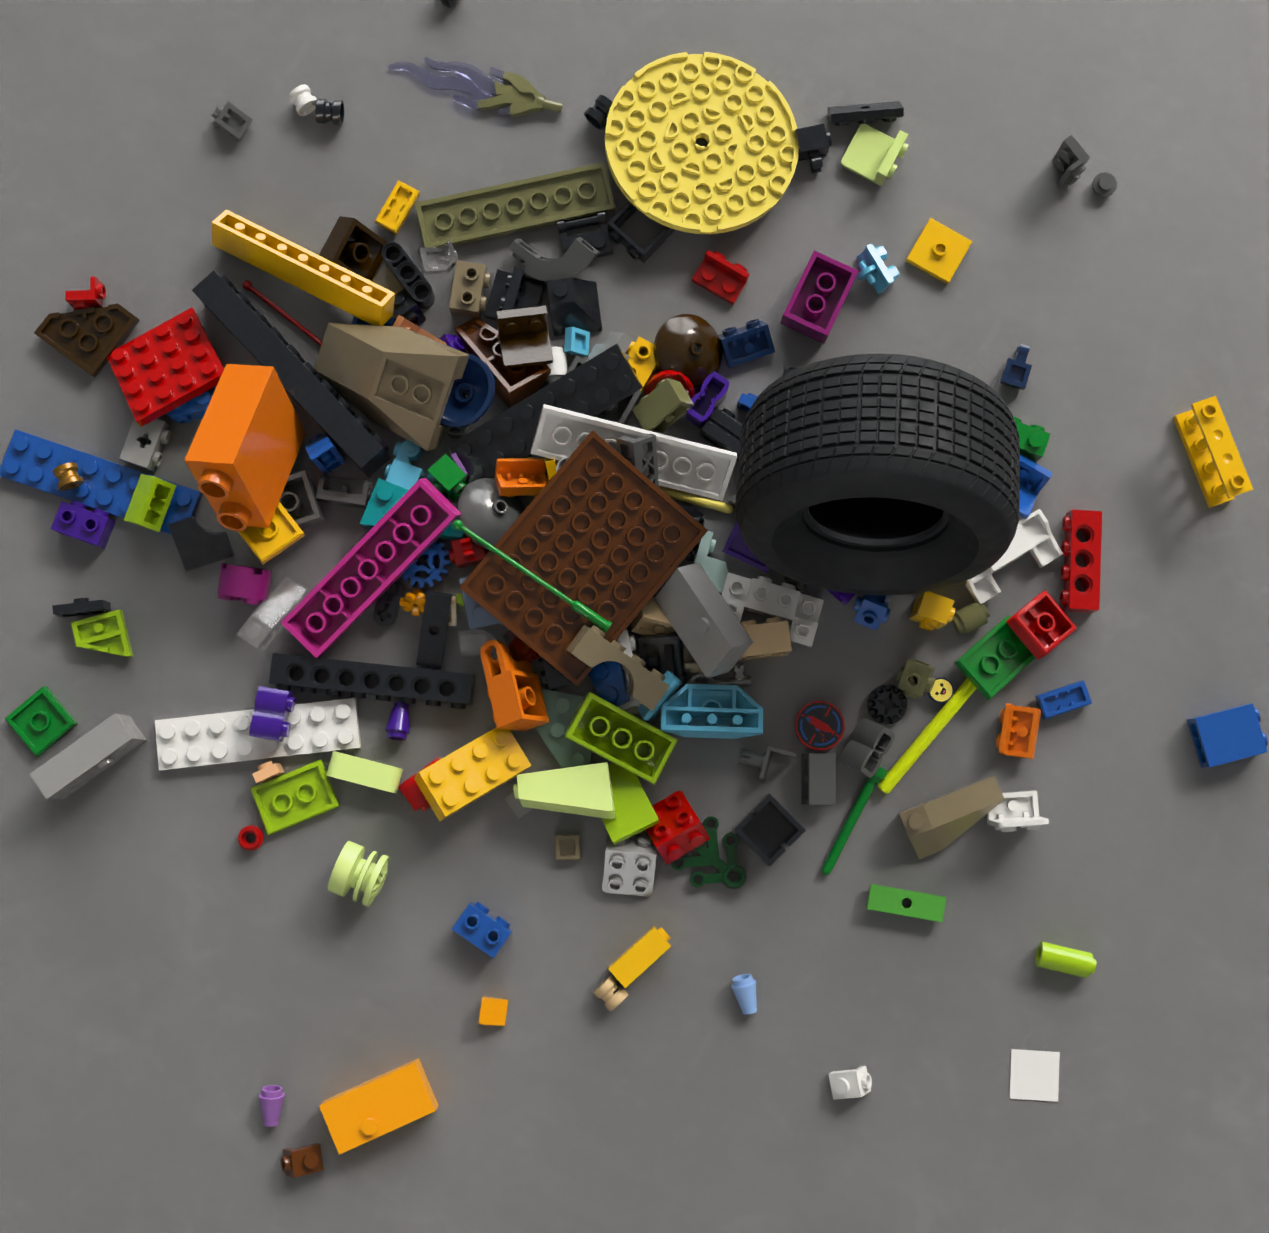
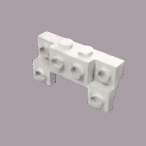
[965,509,1063,605]
[721,572,824,648]

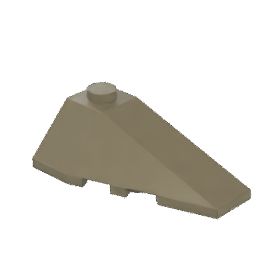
[899,775,1004,859]

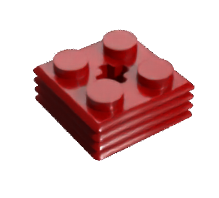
[1007,590,1077,660]

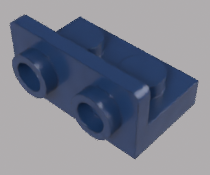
[718,319,775,368]

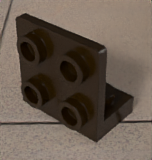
[497,306,553,369]

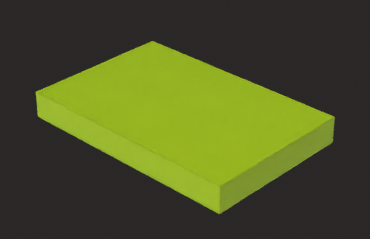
[250,759,340,835]
[601,763,660,845]

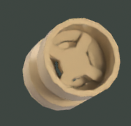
[593,975,629,1012]

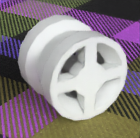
[288,84,317,116]

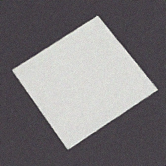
[1010,1049,1060,1102]

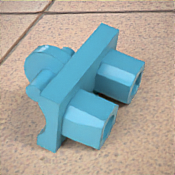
[856,244,900,294]

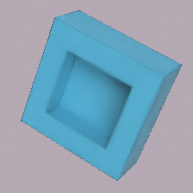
[564,327,590,357]

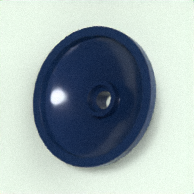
[441,353,495,428]

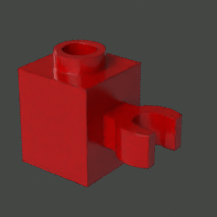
[448,537,486,569]

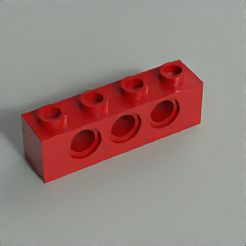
[1060,509,1102,613]

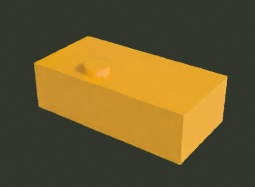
[319,1058,439,1155]

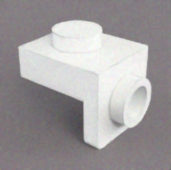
[828,1066,872,1100]

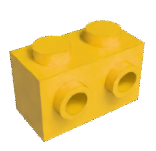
[625,336,658,394]
[909,591,956,631]

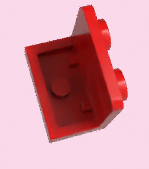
[646,791,710,865]

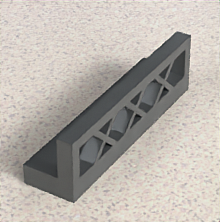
[616,433,659,487]

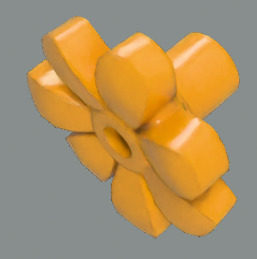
[399,589,426,616]

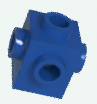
[852,595,891,631]

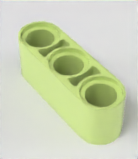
[326,751,403,794]

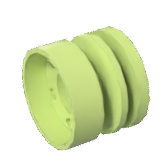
[327,841,390,907]

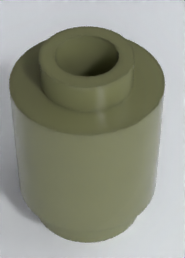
[951,601,990,635]

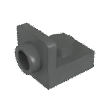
[211,101,252,140]

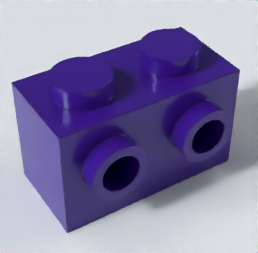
[51,500,116,549]

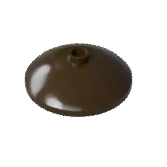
[654,314,722,388]

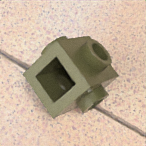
[897,658,936,699]

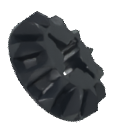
[867,684,907,724]

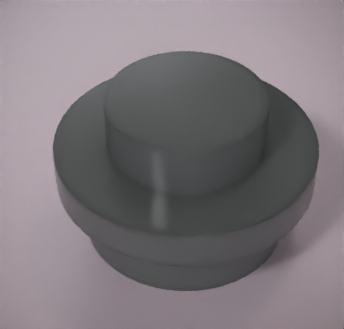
[1092,172,1117,197]

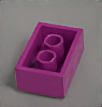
[780,250,859,344]

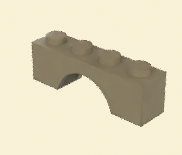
[566,625,670,711]

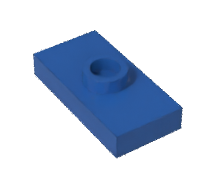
[1035,680,1092,720]

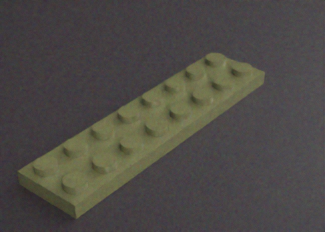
[415,162,616,252]

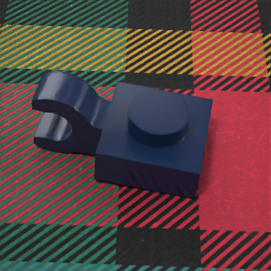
[1000,344,1032,390]

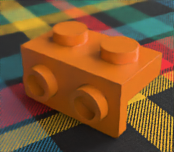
[494,458,548,497]
[996,703,1041,760]

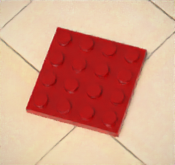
[108,307,224,427]

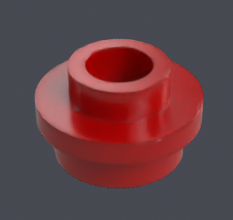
[238,825,264,851]

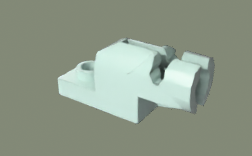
[694,531,728,594]

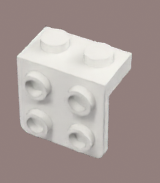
[986,790,1049,832]

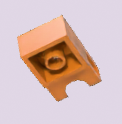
[480,640,550,731]

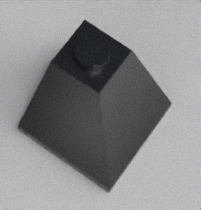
[547,278,602,336]

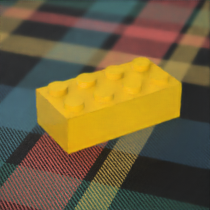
[414,727,531,821]

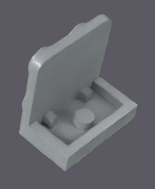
[602,833,657,897]

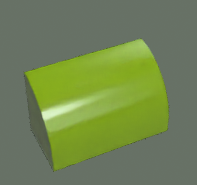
[124,474,176,532]

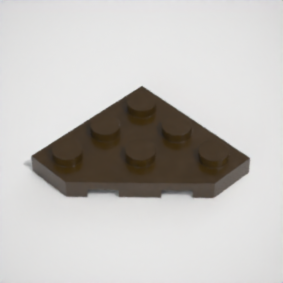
[34,304,140,378]

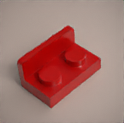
[692,250,750,306]

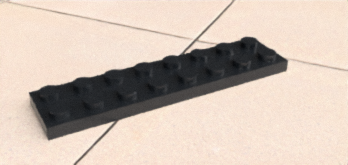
[448,344,643,483]

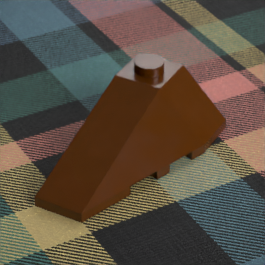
[455,317,551,408]

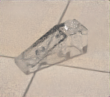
[237,577,308,651]

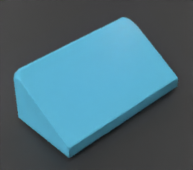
[638,671,682,721]

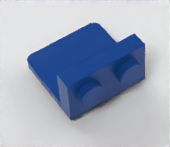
[1019,453,1052,519]

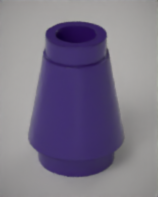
[385,702,410,741]

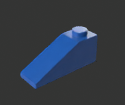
[305,433,346,475]

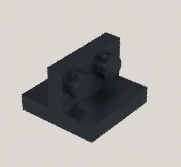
[484,267,545,321]

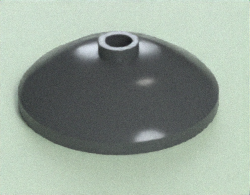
[456,478,525,549]

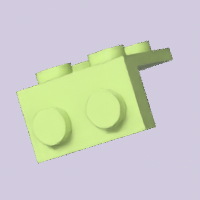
[841,124,909,187]

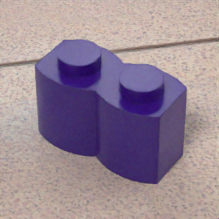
[686,372,729,428]
[249,686,296,742]

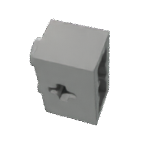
[119,418,172,472]

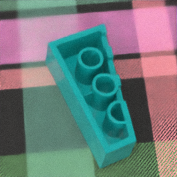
[360,478,467,540]

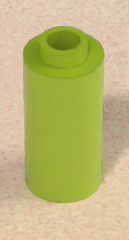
[1035,941,1096,978]

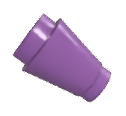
[259,1085,285,1127]

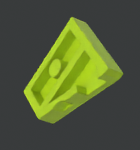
[71,609,134,657]

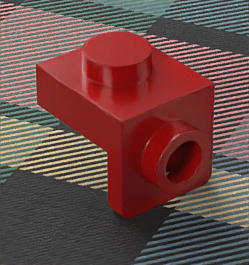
[65,276,106,310]

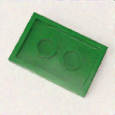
[954,614,1035,701]

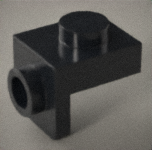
[393,289,426,326]

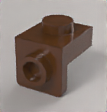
[280,1143,324,1178]

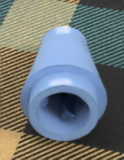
[731,974,757,1014]

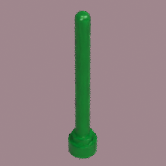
[821,766,888,875]

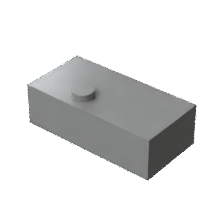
[654,563,753,678]
[29,713,147,799]

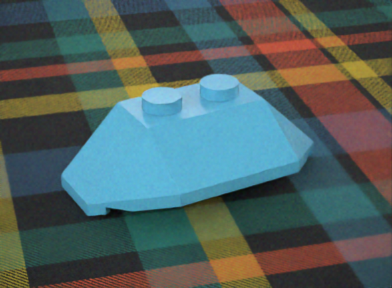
[661,684,763,739]

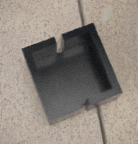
[732,794,806,867]

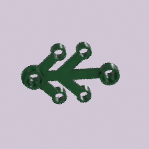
[671,816,746,889]

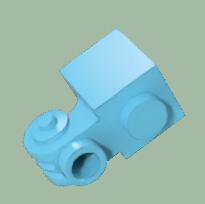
[384,440,425,490]

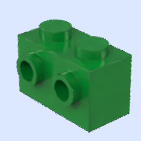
[1013,417,1051,463]
[427,454,467,503]

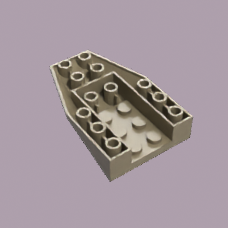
[314,323,469,451]

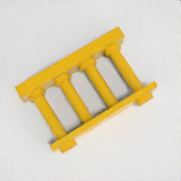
[1173,395,1253,508]

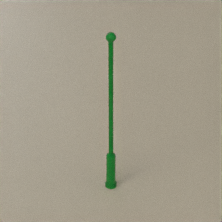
[453,520,612,633]

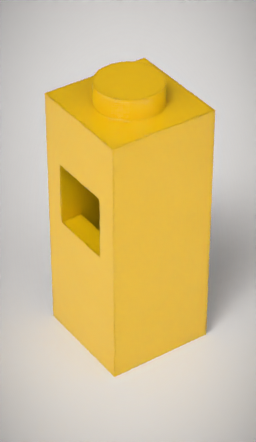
[608,925,671,988]

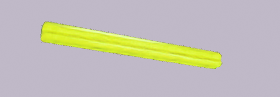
[878,678,977,794]

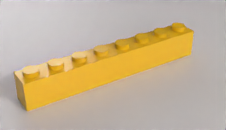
[212,210,395,326]

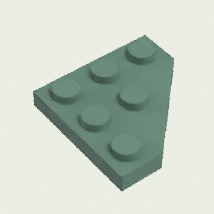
[535,689,592,768]

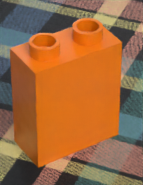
[184,364,306,531]

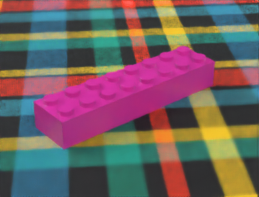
[280,478,461,658]

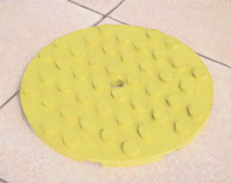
[605,52,799,234]

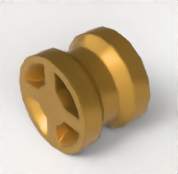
[52,462,84,491]

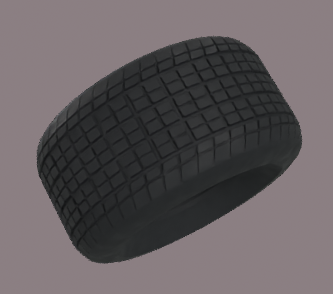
[735,353,1020,595]

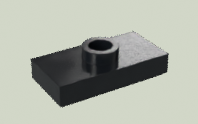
[52,598,111,618]

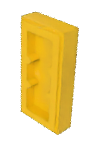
[375,180,420,235]

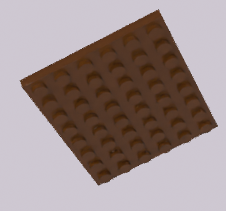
[459,430,708,686]

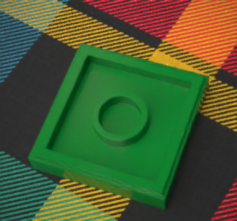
[5,686,78,757]

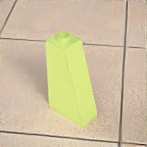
[513,762,616,819]

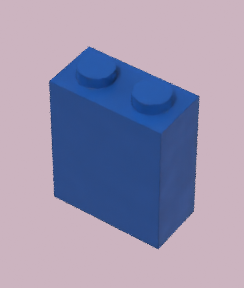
[1187,703,1268,768]

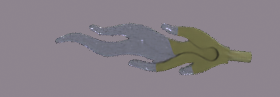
[388,57,563,117]

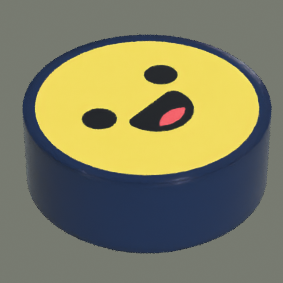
[927,678,954,703]

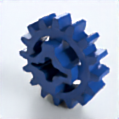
[402,540,451,589]

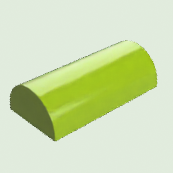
[565,692,678,785]

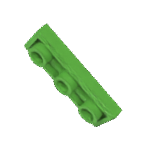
[866,884,946,922]

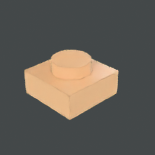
[252,761,285,783]

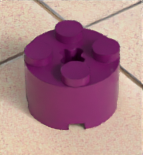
[217,563,272,605]

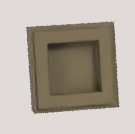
[554,834,581,861]

